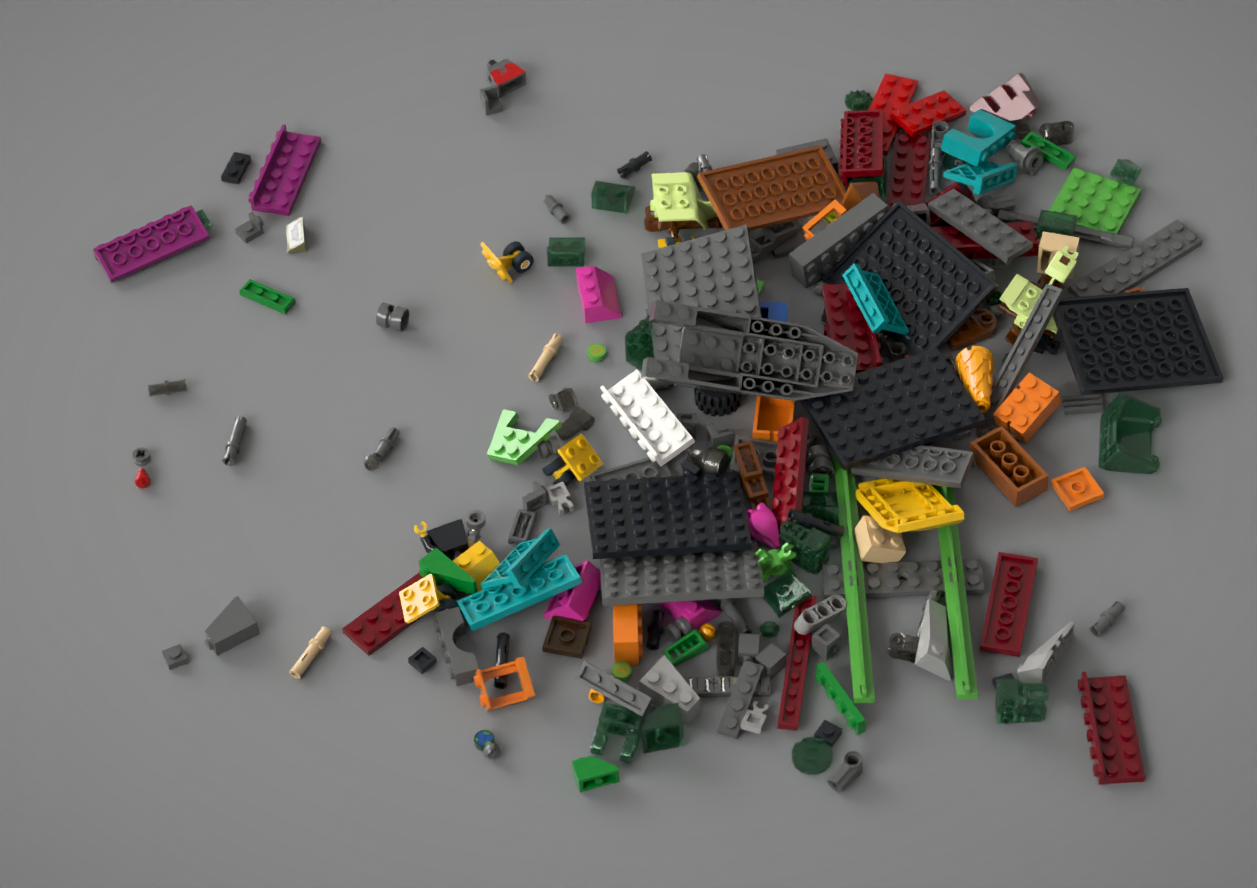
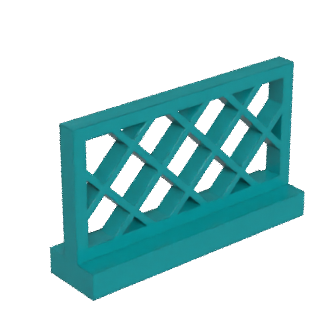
[943,161,1018,195]
[842,263,909,335]
[480,528,560,589]

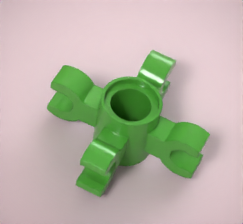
[755,543,796,582]

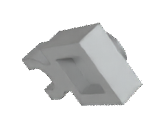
[546,482,574,515]
[740,701,769,734]

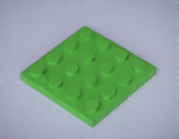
[1047,167,1141,234]

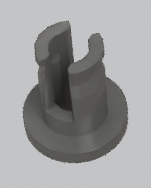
[1005,140,1043,176]

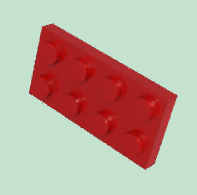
[890,90,967,137]

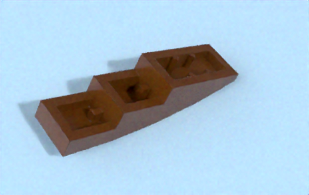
[733,440,772,512]

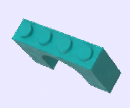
[941,109,1016,167]

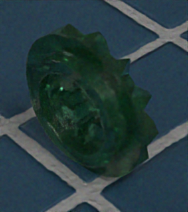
[845,89,873,111]

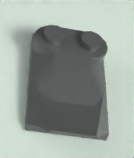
[730,435,778,476]

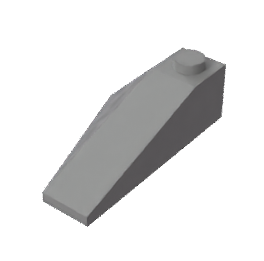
[915,599,953,681]
[1016,622,1075,693]

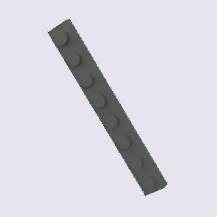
[982,284,1065,421]

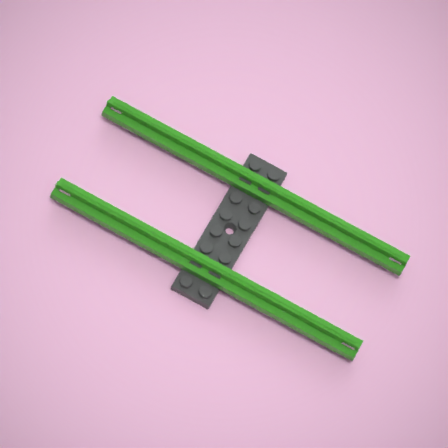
[822,457,984,703]

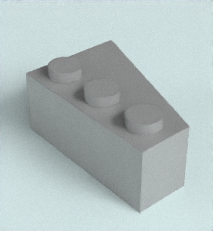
[639,655,700,726]

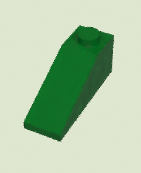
[419,548,477,594]

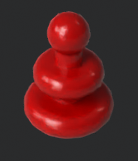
[135,468,151,488]

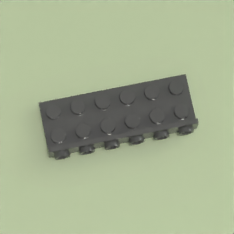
[850,445,976,489]

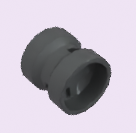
[537,435,561,459]
[664,616,692,643]

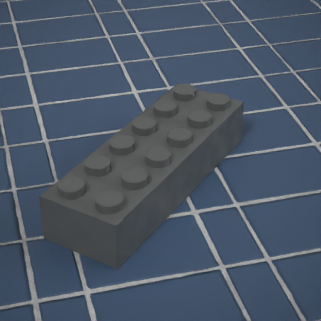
[789,193,888,288]

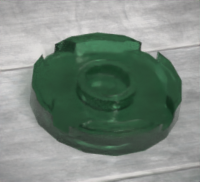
[792,737,833,775]

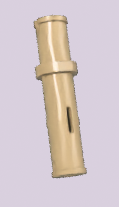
[528,333,564,382]
[289,626,332,679]

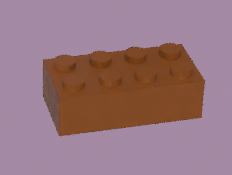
[970,426,1049,507]

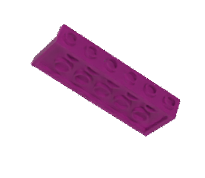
[248,124,321,216]
[93,205,210,283]

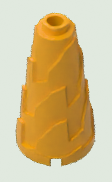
[955,346,994,413]

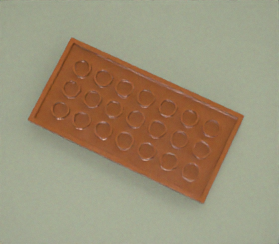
[697,145,846,231]

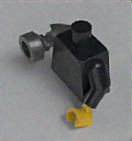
[414,510,486,561]

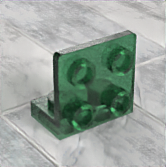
[547,237,585,267]
[625,316,655,371]

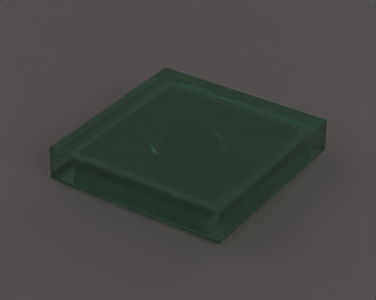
[762,569,812,618]

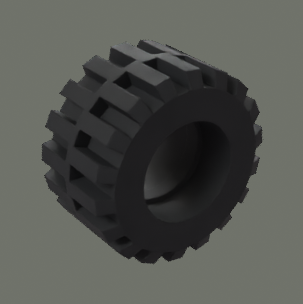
[694,388,741,417]

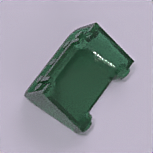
[1098,392,1162,474]

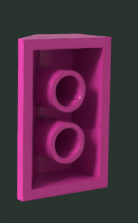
[576,266,622,323]
[543,560,601,621]
[659,600,721,631]

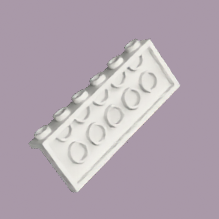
[600,370,695,466]

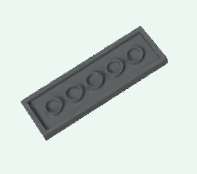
[928,189,1033,263]

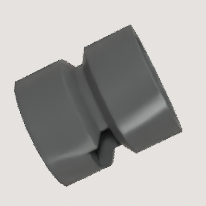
[376,302,410,332]
[806,445,834,479]

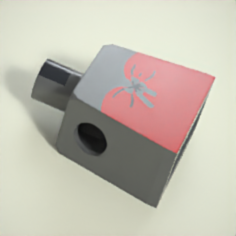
[486,59,526,98]

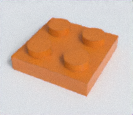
[1050,466,1104,511]

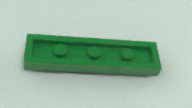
[815,662,865,735]

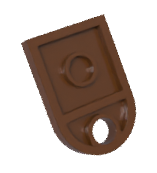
[947,307,997,350]

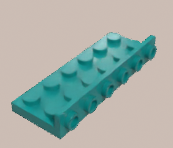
[457,554,582,631]

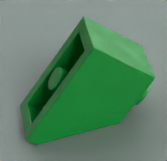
[572,756,619,792]

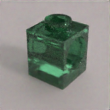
[1110,159,1142,184]

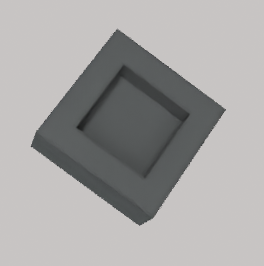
[162,644,188,670]

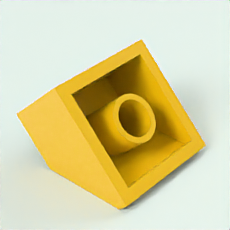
[453,541,500,592]

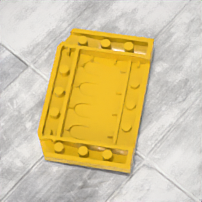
[856,478,964,533]

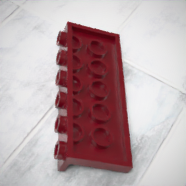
[839,109,884,186]
[931,222,1040,260]
[821,284,883,374]
[1078,672,1145,785]

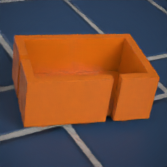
[993,373,1062,444]
[752,396,796,442]
[613,604,643,666]

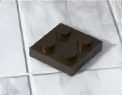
[542,616,592,659]

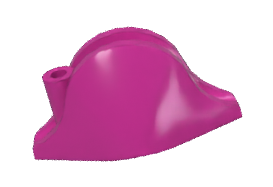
[747,502,780,549]

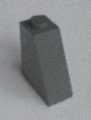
[205,596,259,656]

